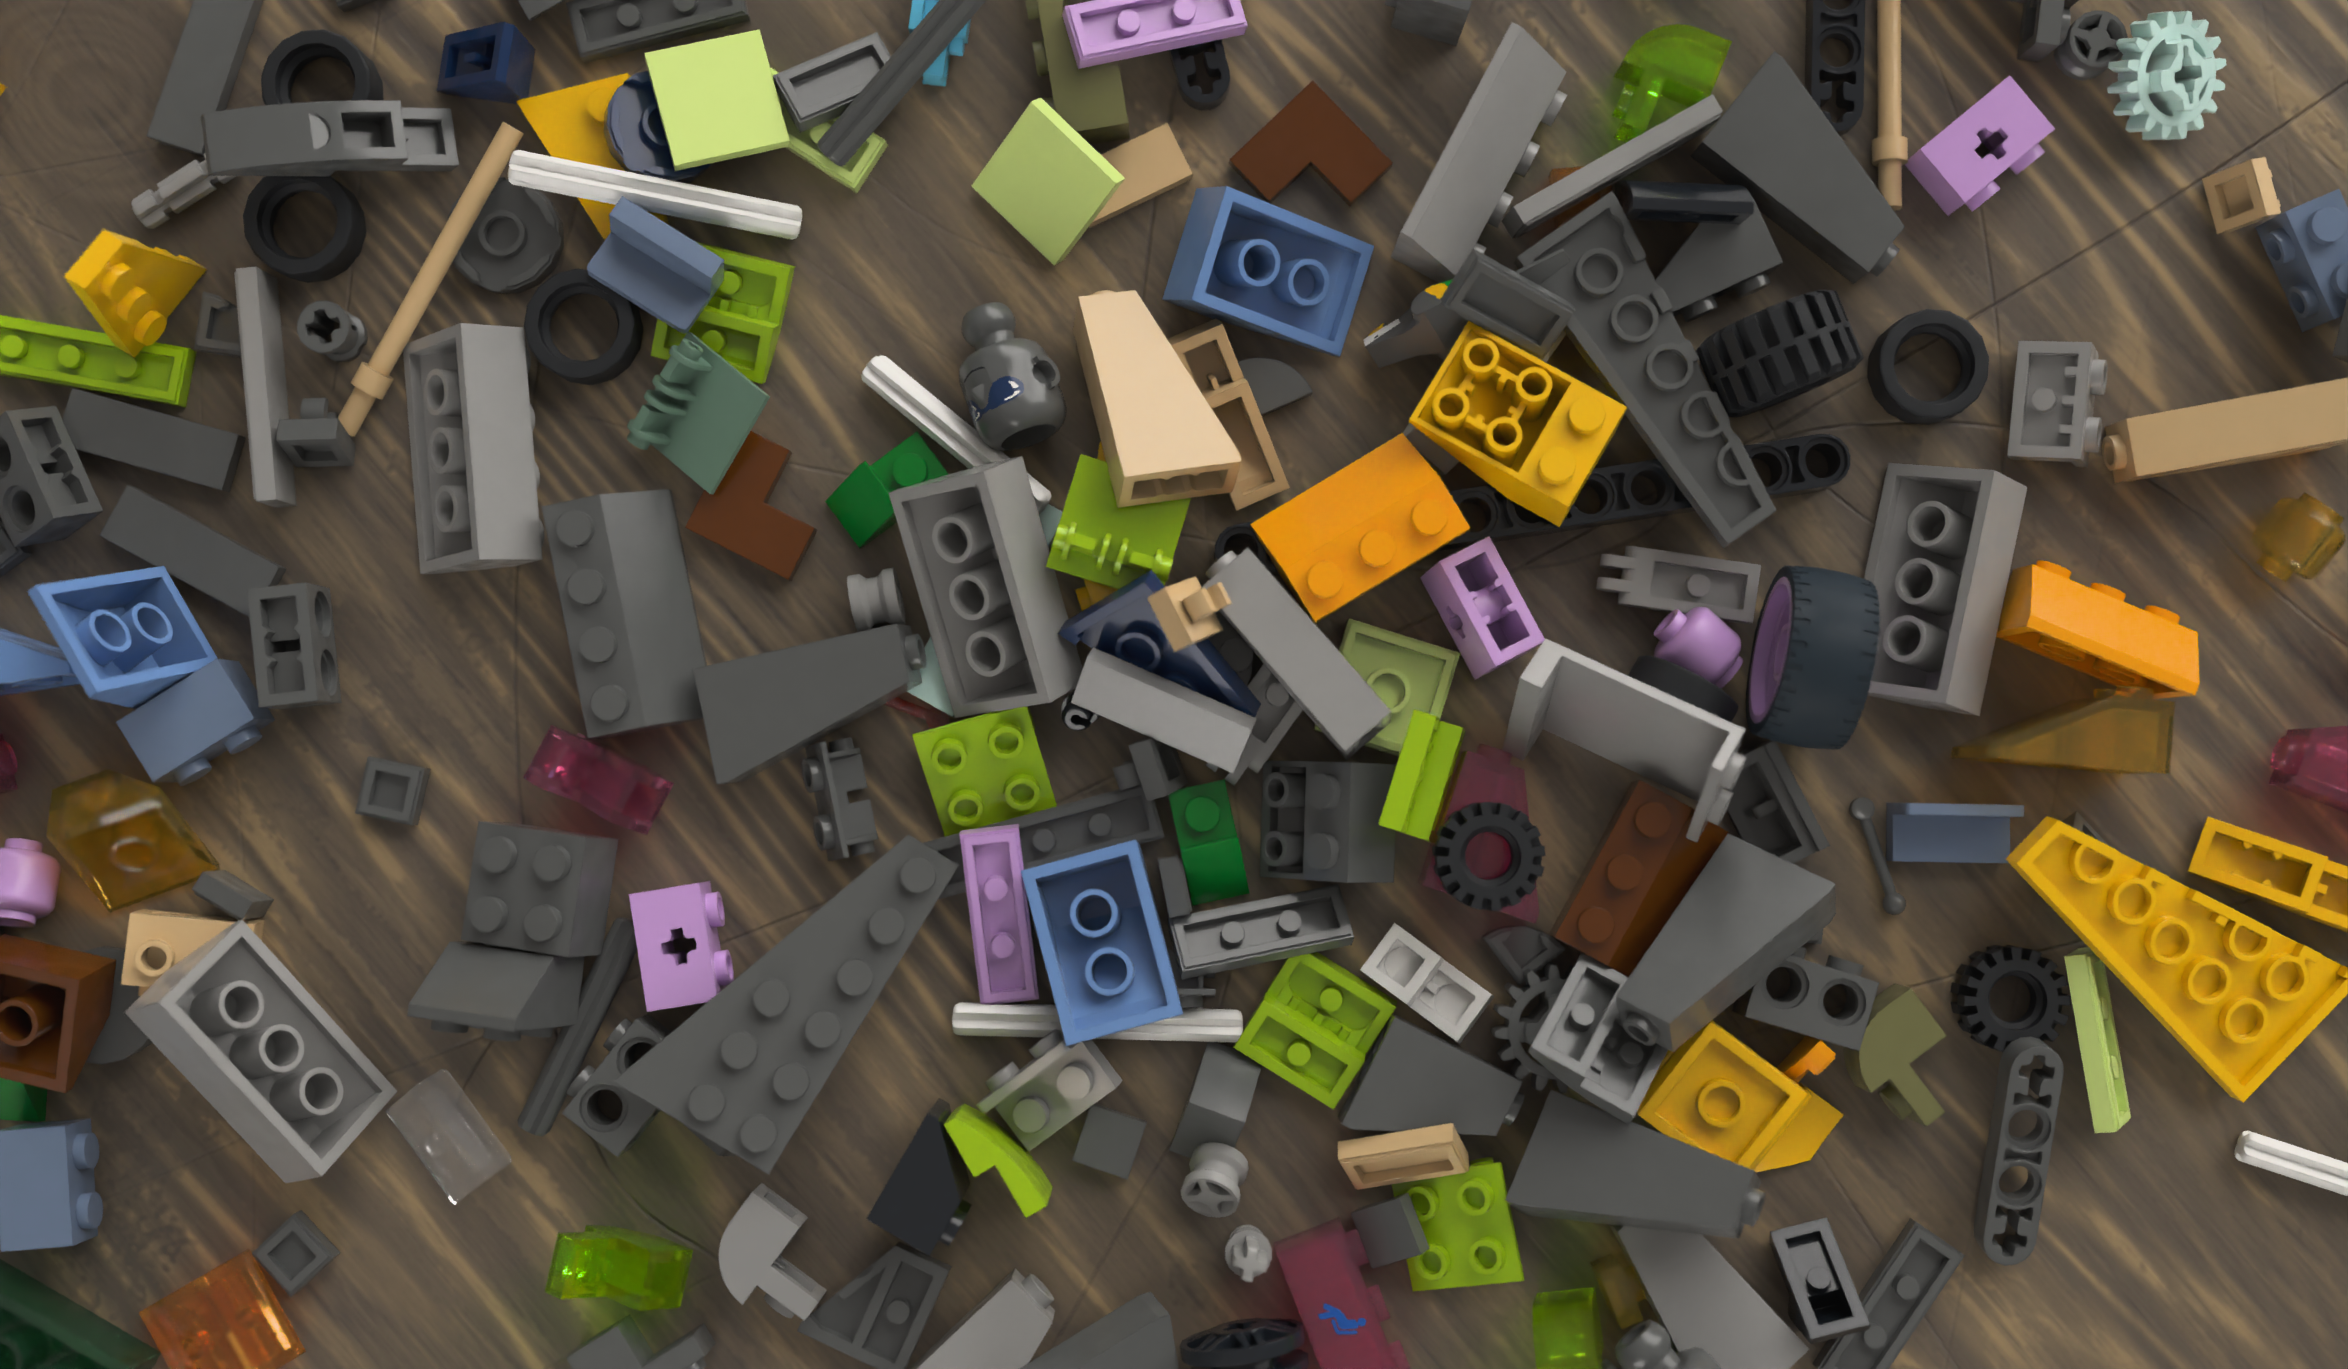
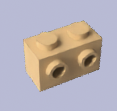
[121,909,264,996]

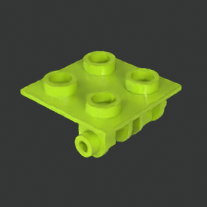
[1046,454,1191,590]
[912,706,1057,837]
[1392,1157,1525,1292]

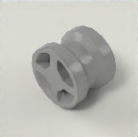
[847,567,906,632]
[1181,1142,1249,1218]

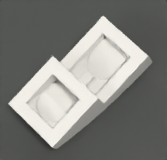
[1360,923,1494,1044]

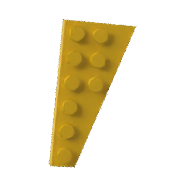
[2006,816,2348,1103]

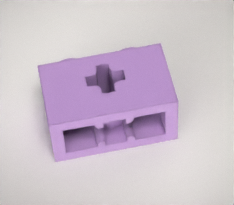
[1905,75,2055,216]
[1420,536,1545,680]
[629,881,734,1012]

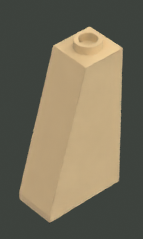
[1073,290,1241,508]
[2102,378,2348,484]

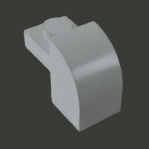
[719,1183,827,1321]

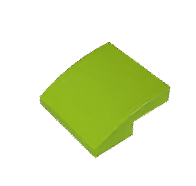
[651,241,795,384]
[1378,709,1466,842]
[1233,952,1397,1110]
[943,1103,1053,1218]

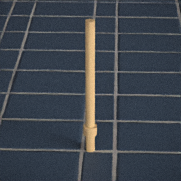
[1872,0,1908,211]
[338,121,524,437]

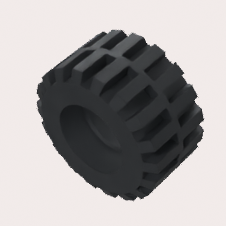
[1696,290,1864,417]

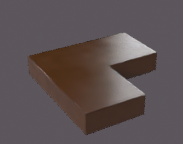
[1229,80,1393,207]
[685,431,817,581]

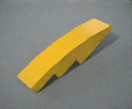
[2187,817,2348,933]

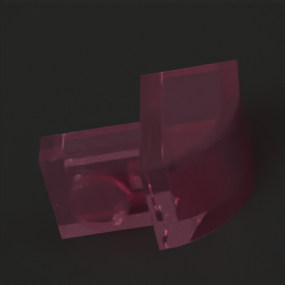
[523,725,674,835]

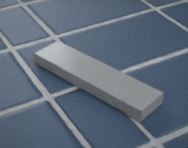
[1502,94,1723,239]
[234,267,297,508]

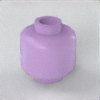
[1654,607,1743,689]
[0,838,61,928]

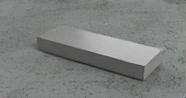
[1071,647,1257,774]

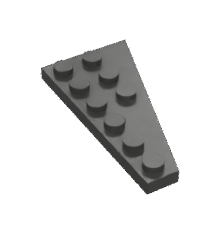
[613,835,959,1175]

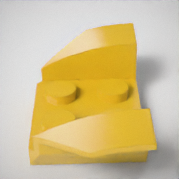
[1637,1020,1844,1173]

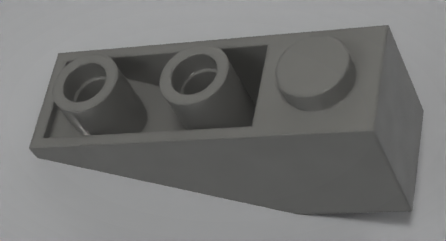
[1655,199,1783,322]

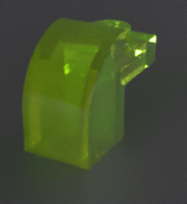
[1611,24,1732,143]
[545,1225,693,1311]
[1532,1287,1604,1369]

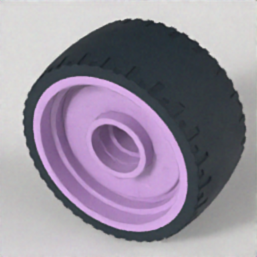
[1746,566,1880,750]

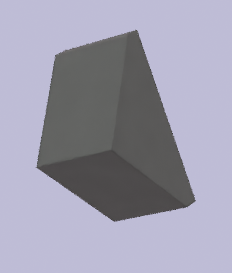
[1169,1042,1262,1158]

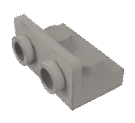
[2007,341,2108,467]
[977,1028,1123,1152]

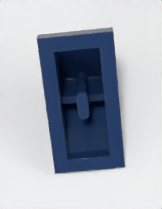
[437,22,535,104]

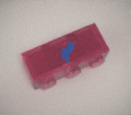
[1274,1217,1410,1369]

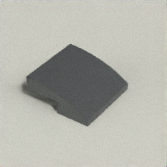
[1528,952,1668,1125]

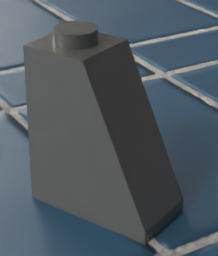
[1338,1014,1524,1136]

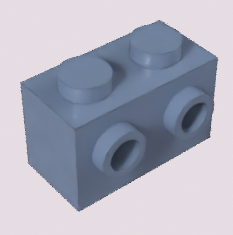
[2255,189,2348,332]
[116,658,275,786]
[0,1118,103,1252]

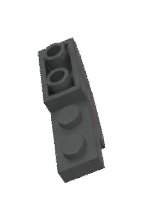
[201,100,459,177]

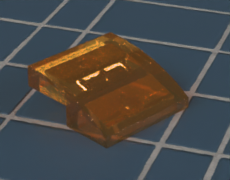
[139,1249,306,1369]

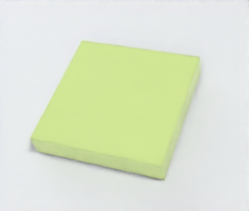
[644,29,790,171]
[972,97,1125,265]
[1314,618,1460,756]

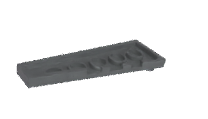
[1514,191,1777,548]

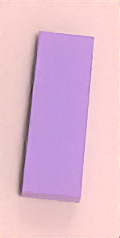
[1062,0,1248,69]
[960,824,1039,1005]

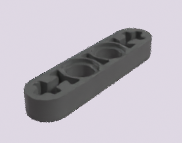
[1974,1036,2064,1266]

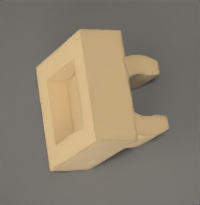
[2202,157,2281,234]
[1147,576,1232,652]

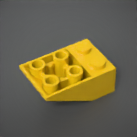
[1409,321,1627,527]

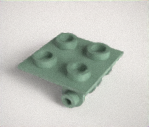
[627,332,770,494]

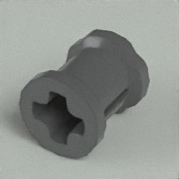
[297,300,368,362]

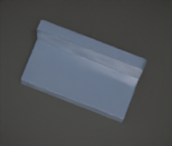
[587,196,724,334]
[1886,803,2024,863]

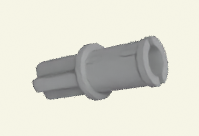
[1225,1225,1272,1282]

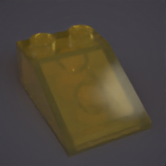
[1951,686,2175,775]

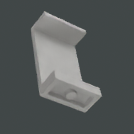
[1502,638,1747,843]

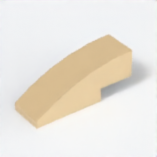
[1167,318,1290,511]

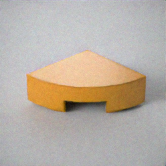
[1777,1035,1836,1085]

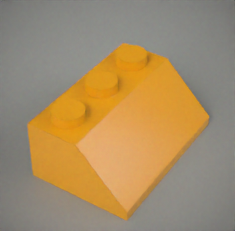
[1250,433,1471,624]
[1996,560,2200,700]

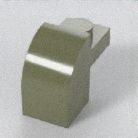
[1843,983,1947,1127]

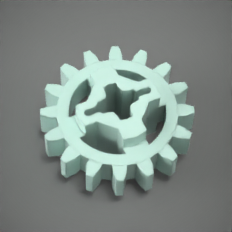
[2107,11,2227,140]

